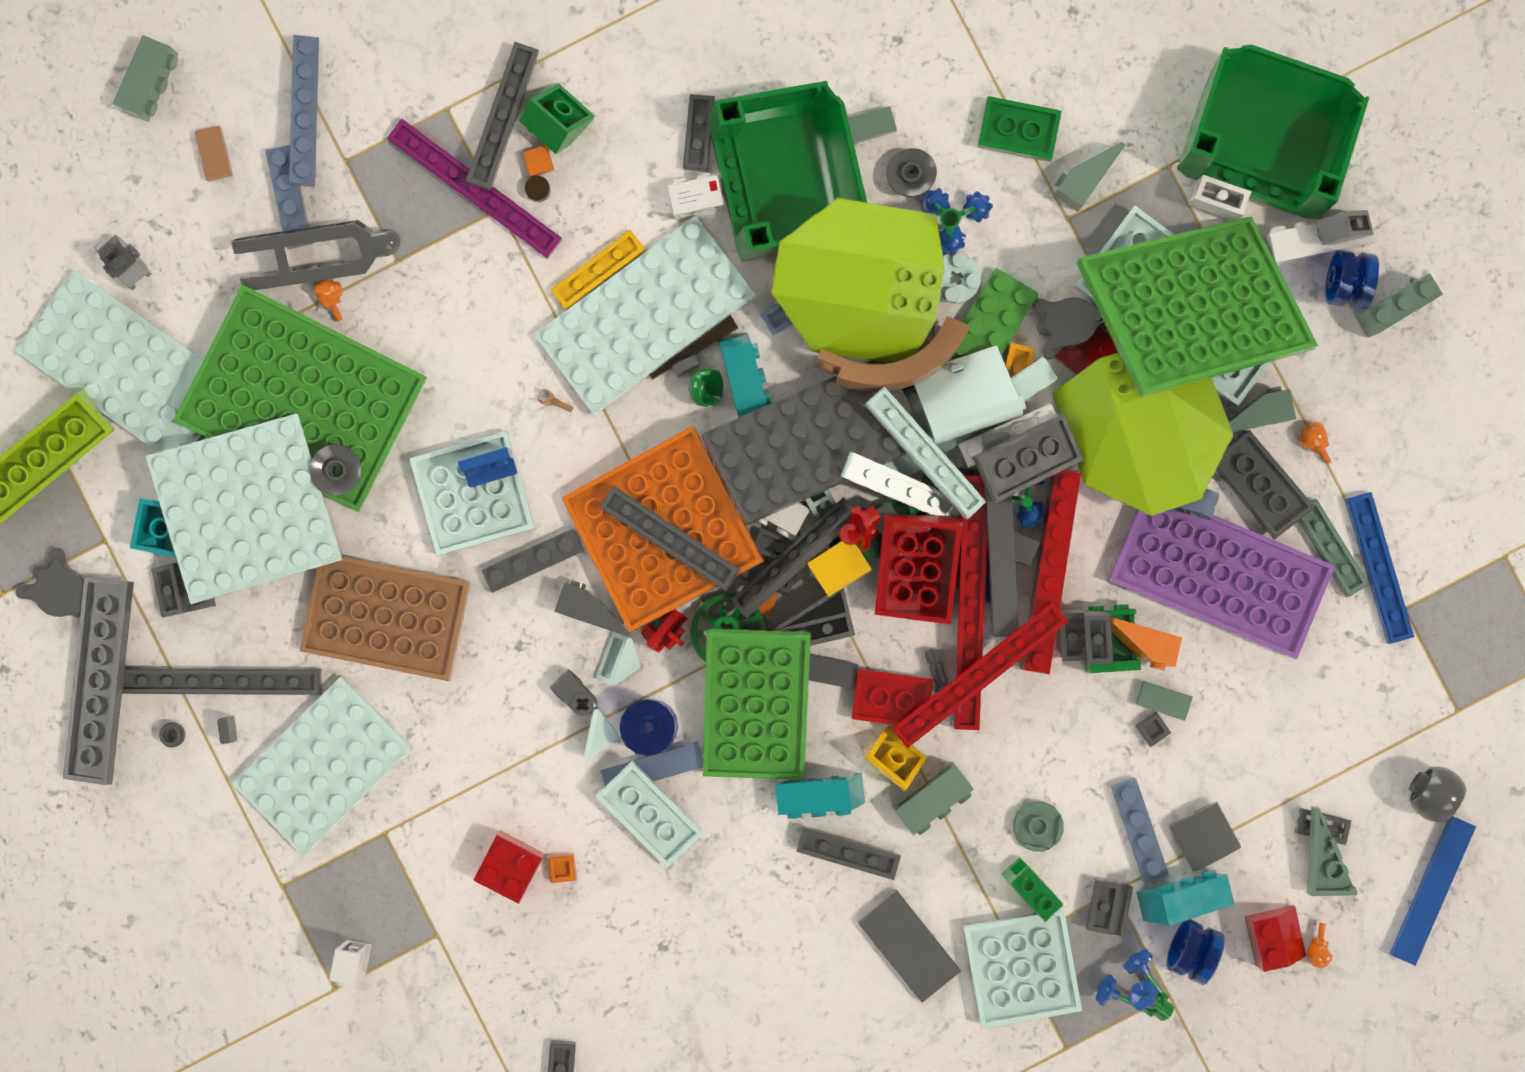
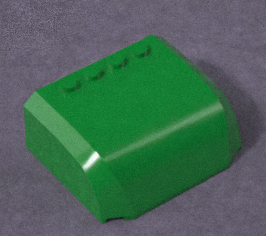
[1177,44,1369,219]
[708,80,867,262]

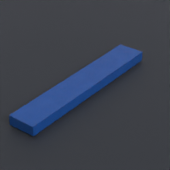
[1345,492,1414,644]
[1389,816,1476,966]

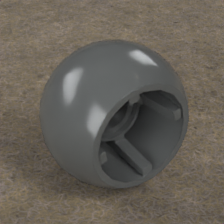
[1409,766,1466,822]

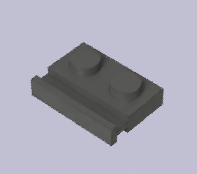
[1086,879,1133,937]

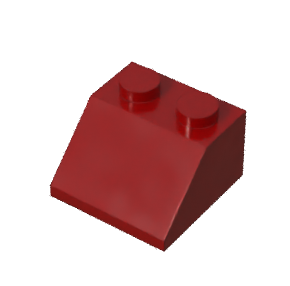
[1245,905,1306,972]

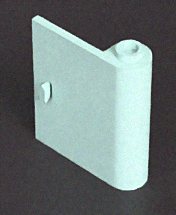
[914,346,1026,444]

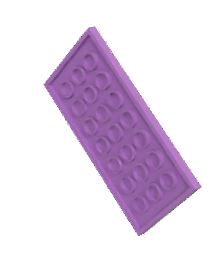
[1108,509,1335,659]

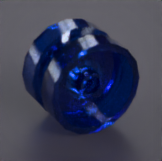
[1325,249,1379,309]
[619,698,679,756]
[1166,919,1225,985]

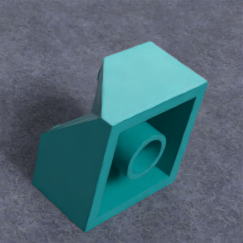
[129,498,176,557]

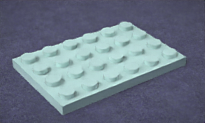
[232,676,413,856]

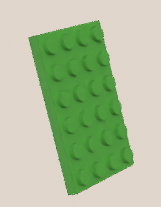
[703,629,811,780]

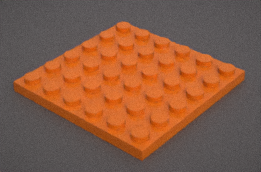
[561,426,764,633]

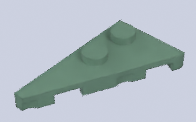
[1307,806,1358,896]

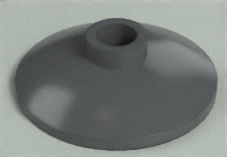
[886,148,937,197]
[309,445,362,496]

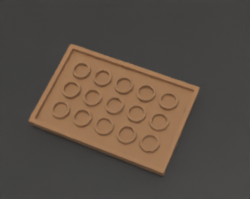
[300,556,471,681]

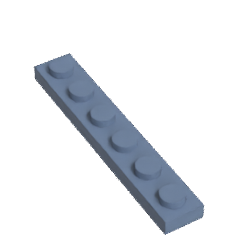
[289,35,319,187]

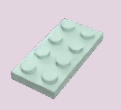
[596,760,703,868]

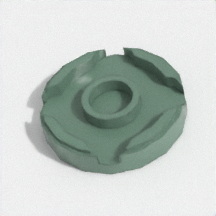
[1013,801,1064,852]

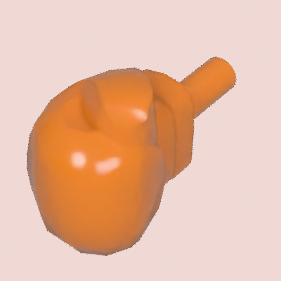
[313,279,343,322]
[1298,422,1331,464]
[1307,923,1333,969]

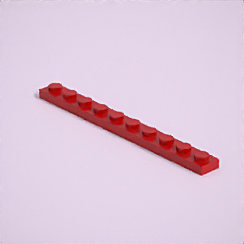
[953,476,987,730]

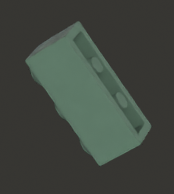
[112,35,178,122]
[1355,273,1443,338]
[893,763,974,836]

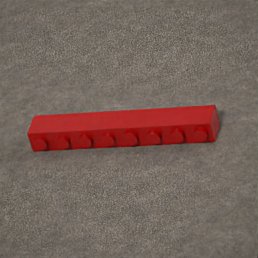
[1020,470,1081,675]

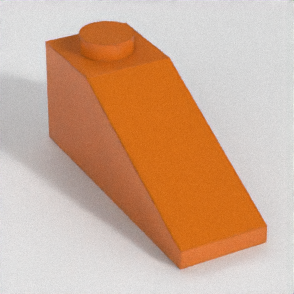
[1110,618,1182,671]

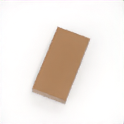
[195,126,233,182]

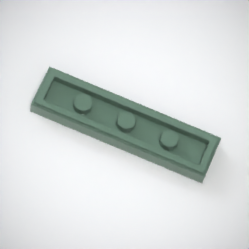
[1299,498,1369,597]

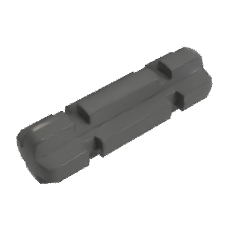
[925,649,948,692]

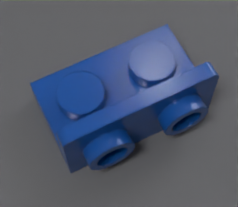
[458,447,518,488]

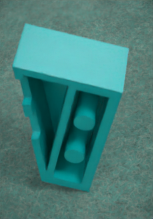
[719,333,772,418]
[775,773,865,819]
[1136,870,1235,926]

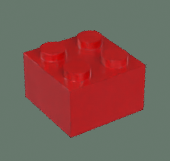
[473,831,545,904]

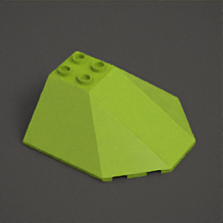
[771,198,945,363]
[1052,352,1233,516]

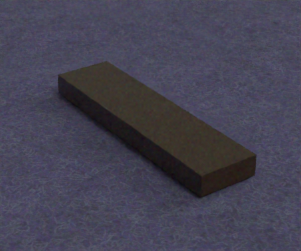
[650,315,739,380]

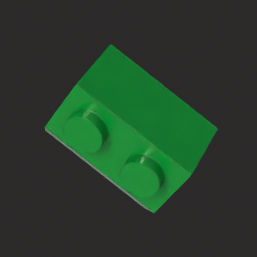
[519,83,595,154]

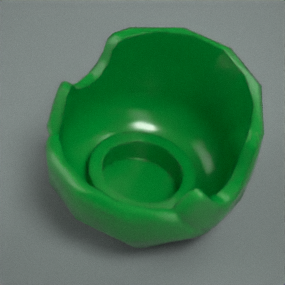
[688,369,723,407]

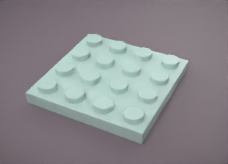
[409,431,535,556]
[963,908,1082,1029]

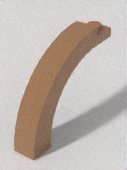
[816,316,970,392]

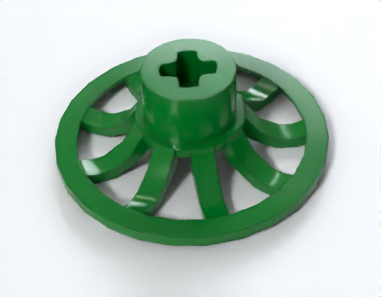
[690,594,766,662]

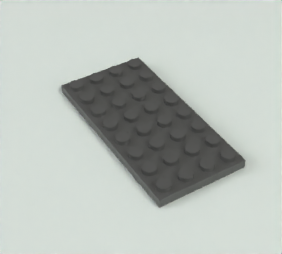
[701,361,924,526]

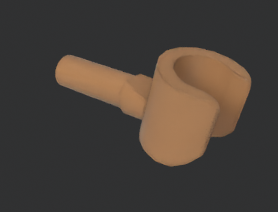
[538,389,574,412]

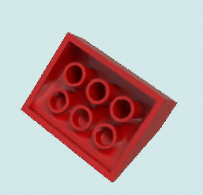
[874,515,964,625]

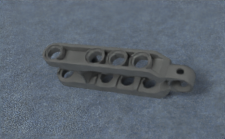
[231,220,401,290]

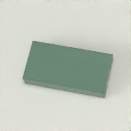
[848,106,897,144]
[1135,681,1193,721]

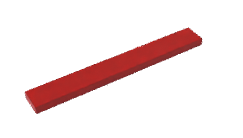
[892,601,1069,749]

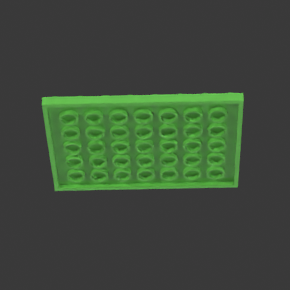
[1076,216,1318,397]
[173,284,428,512]

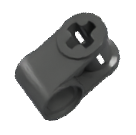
[550,669,597,716]

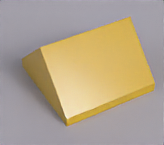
[807,542,872,597]
[863,725,927,791]

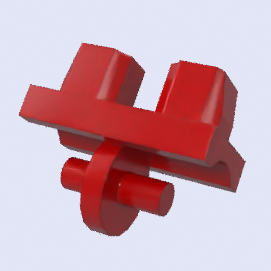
[840,506,881,552]
[641,609,688,653]

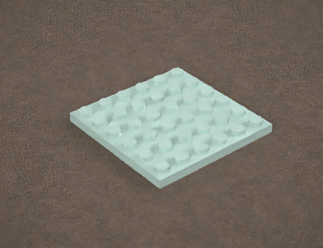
[145,413,343,604]

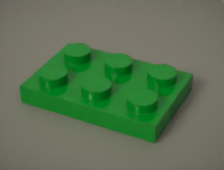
[977,96,1062,162]

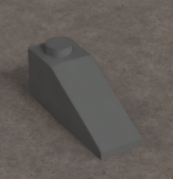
[554,580,629,636]

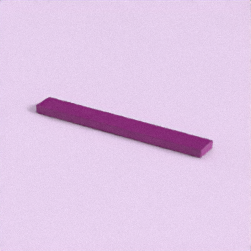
[387,119,563,259]

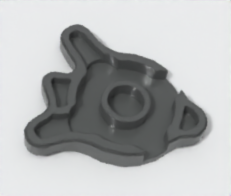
[1033,297,1105,360]
[15,548,84,617]

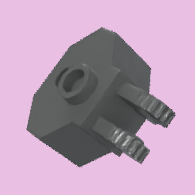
[97,234,152,290]

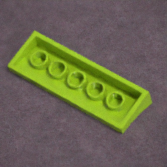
[0,389,115,524]

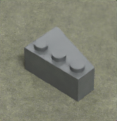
[775,588,855,646]

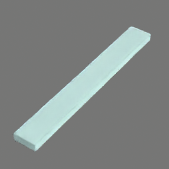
[883,357,1058,477]

